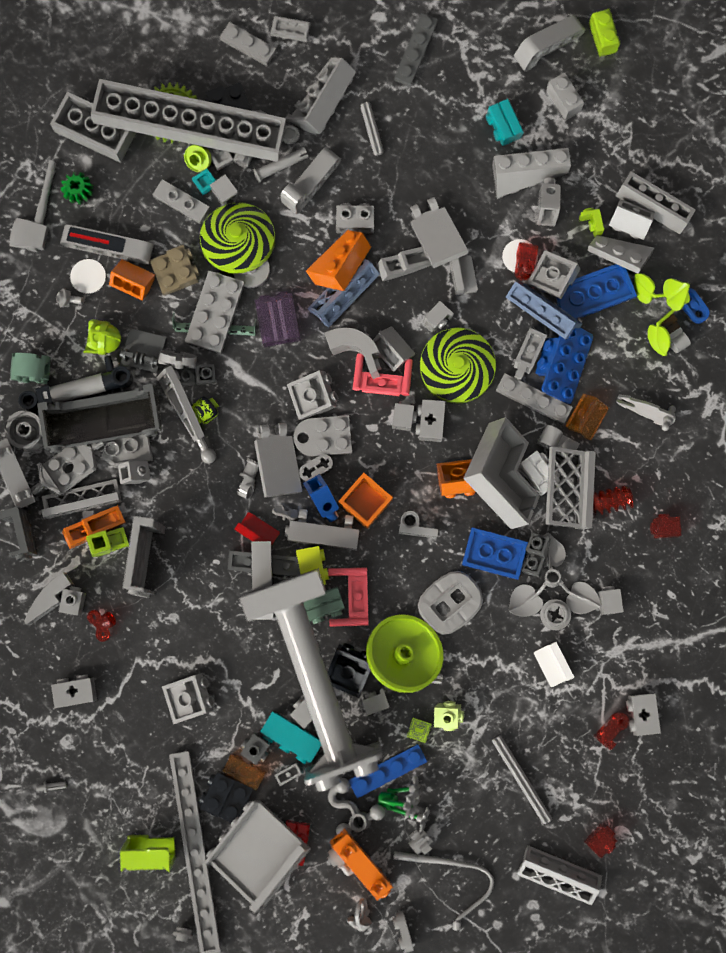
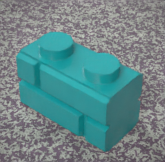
[486,99,524,146]

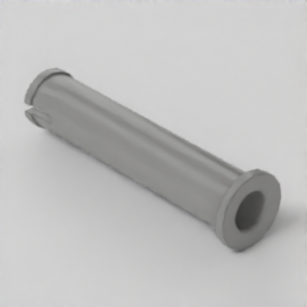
[253,147,309,183]

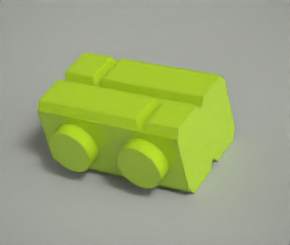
[589,9,620,56]

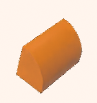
[109,259,155,301]

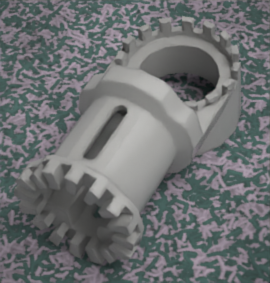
[237,458,259,499]

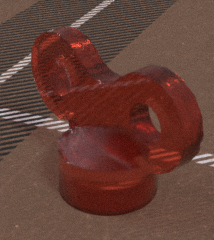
[87,610,116,642]

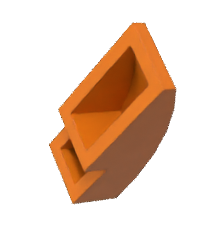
[62,505,126,549]

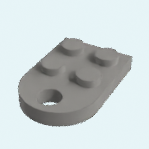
[294,415,352,457]

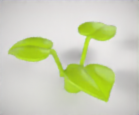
[634,273,690,356]

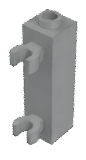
[0,436,36,508]
[285,509,359,551]

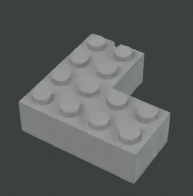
[463,417,540,529]

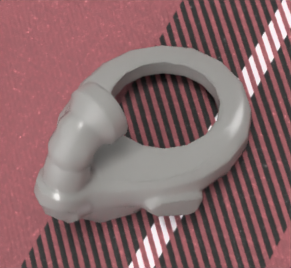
[347,899,372,932]

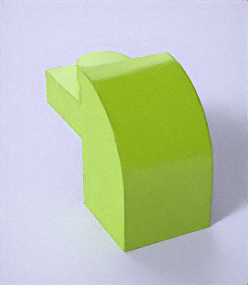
[86,527,129,557]

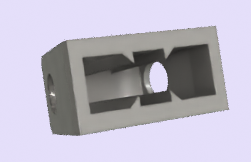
[536,178,561,226]

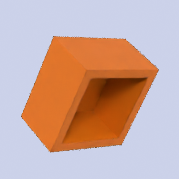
[338,473,393,529]

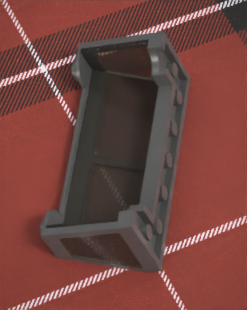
[37,383,162,453]

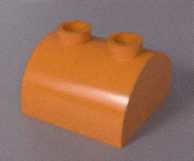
[437,459,476,498]

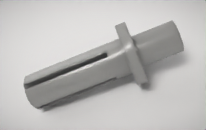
[36,781,67,793]

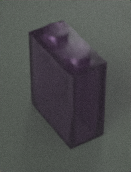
[255,292,301,348]

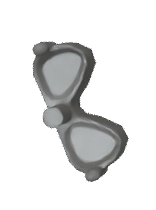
[272,504,299,521]

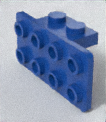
[535,328,593,404]

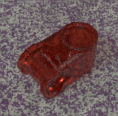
[514,242,538,281]

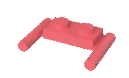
[353,353,413,396]
[328,567,368,627]

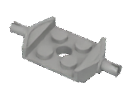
[30,438,104,496]

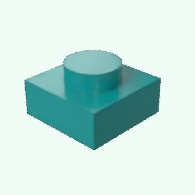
[192,168,216,195]

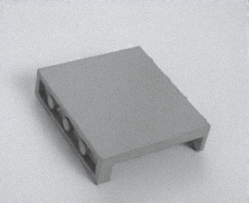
[123,516,166,598]
[204,800,311,913]

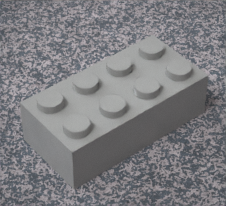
[50,92,137,163]

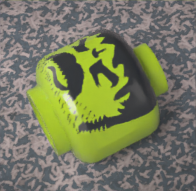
[191,396,219,424]

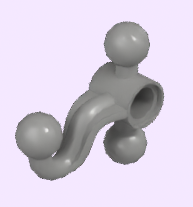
[328,778,385,834]

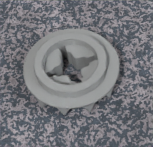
[540,599,571,631]

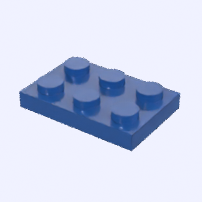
[462,528,528,580]

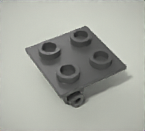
[120,328,167,373]

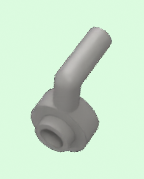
[327,848,353,876]

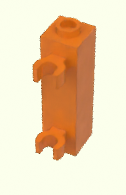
[330,828,393,901]

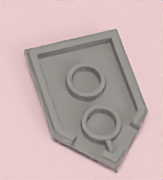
[95,424,153,468]

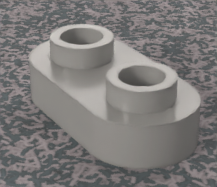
[393,910,414,953]

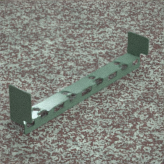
[172,312,257,336]

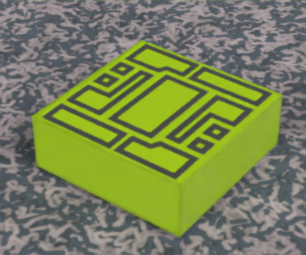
[407,718,431,743]

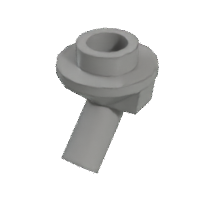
[56,289,84,308]

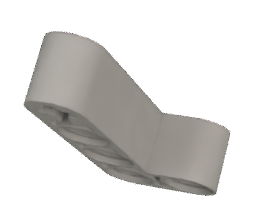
[514,15,585,72]
[280,147,341,214]

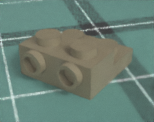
[150,244,200,296]

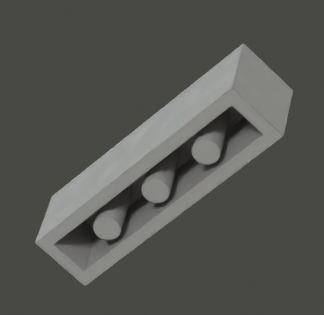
[616,171,696,234]

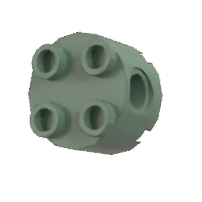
[10,353,51,384]

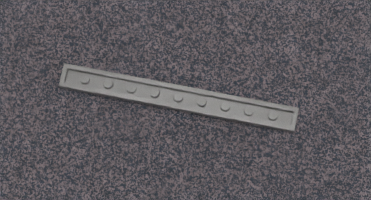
[169,751,221,953]

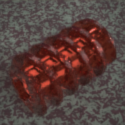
[593,485,634,515]

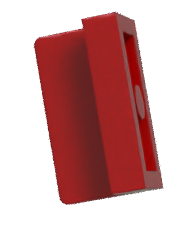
[235,512,280,546]

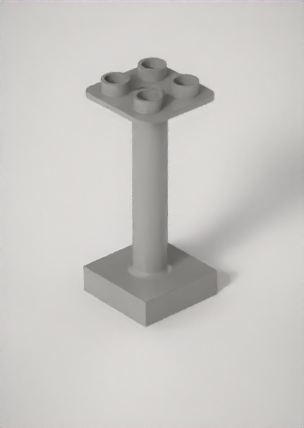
[239,568,383,791]

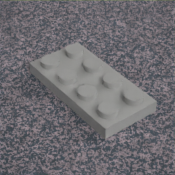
[185,271,245,354]

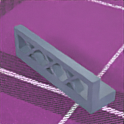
[307,258,380,328]
[506,281,583,339]

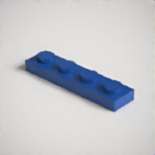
[348,744,427,798]

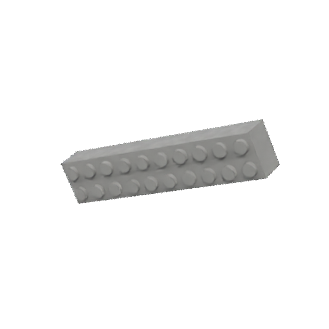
[91,79,286,162]

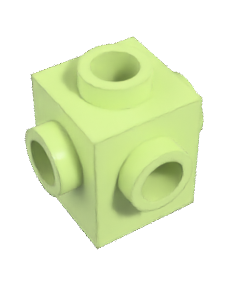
[434,701,464,731]

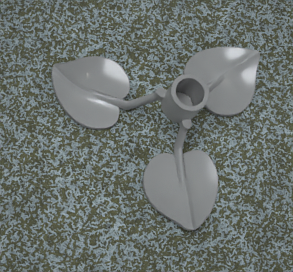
[508,533,601,617]

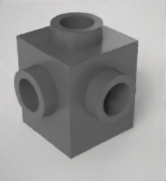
[240,733,271,765]

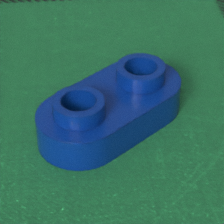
[682,288,709,324]

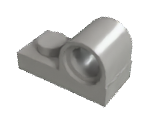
[536,425,580,460]
[399,511,438,539]

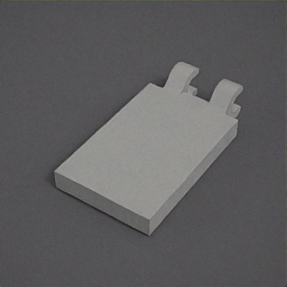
[410,197,468,268]
[254,423,302,498]

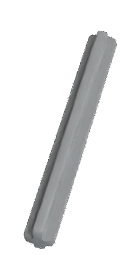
[492,735,552,824]

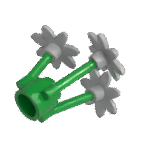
[378,776,430,833]

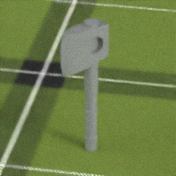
[10,161,56,252]

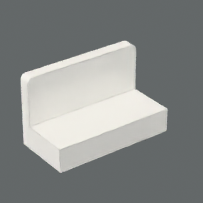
[534,642,574,687]

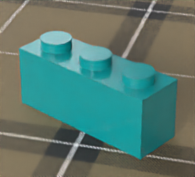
[260,711,321,764]

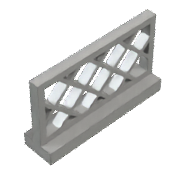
[546,447,596,529]

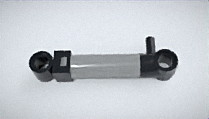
[18,356,133,413]

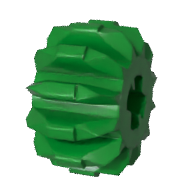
[61,171,93,205]

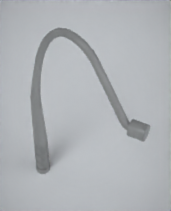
[394,851,494,931]

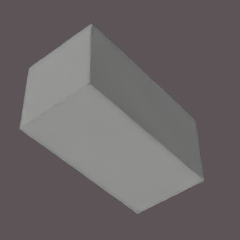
[274,762,302,786]

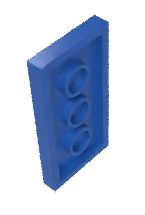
[555,264,637,319]

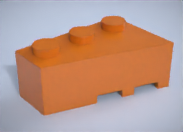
[306,230,371,291]

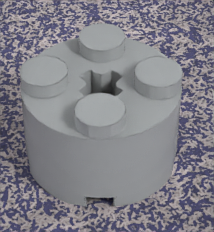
[5,411,47,452]

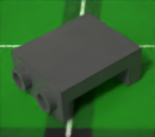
[0,506,38,562]

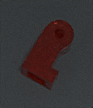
[593,713,629,750]

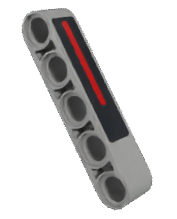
[60,225,154,264]

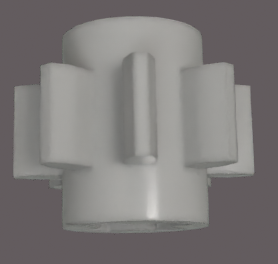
[409,830,433,855]

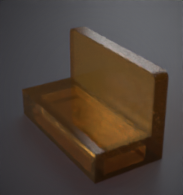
[566,394,608,440]
[223,753,267,791]

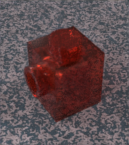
[650,514,681,539]
[584,824,617,858]

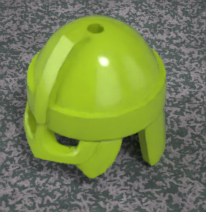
[83,319,121,355]

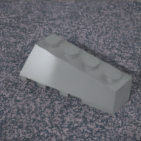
[285,58,356,134]
[492,148,571,199]

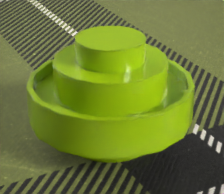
[184,144,212,172]

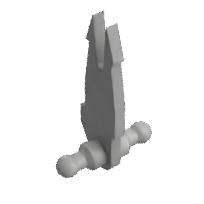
[616,394,676,431]

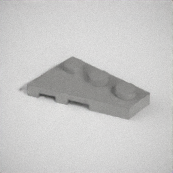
[587,235,654,274]

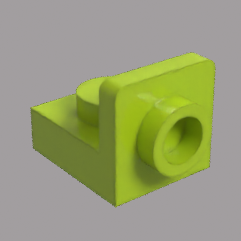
[579,208,604,237]

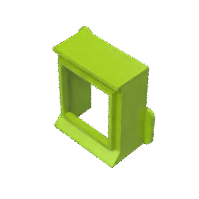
[120,835,175,873]

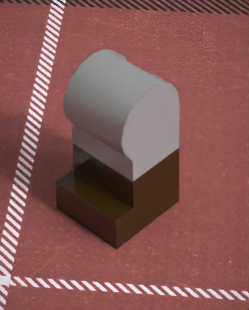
[661,314,691,353]

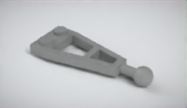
[157,365,216,464]

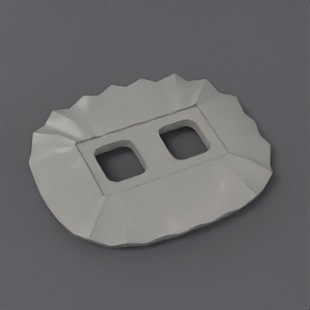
[418,571,483,635]

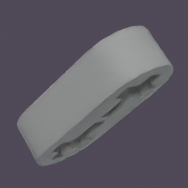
[299,454,333,482]

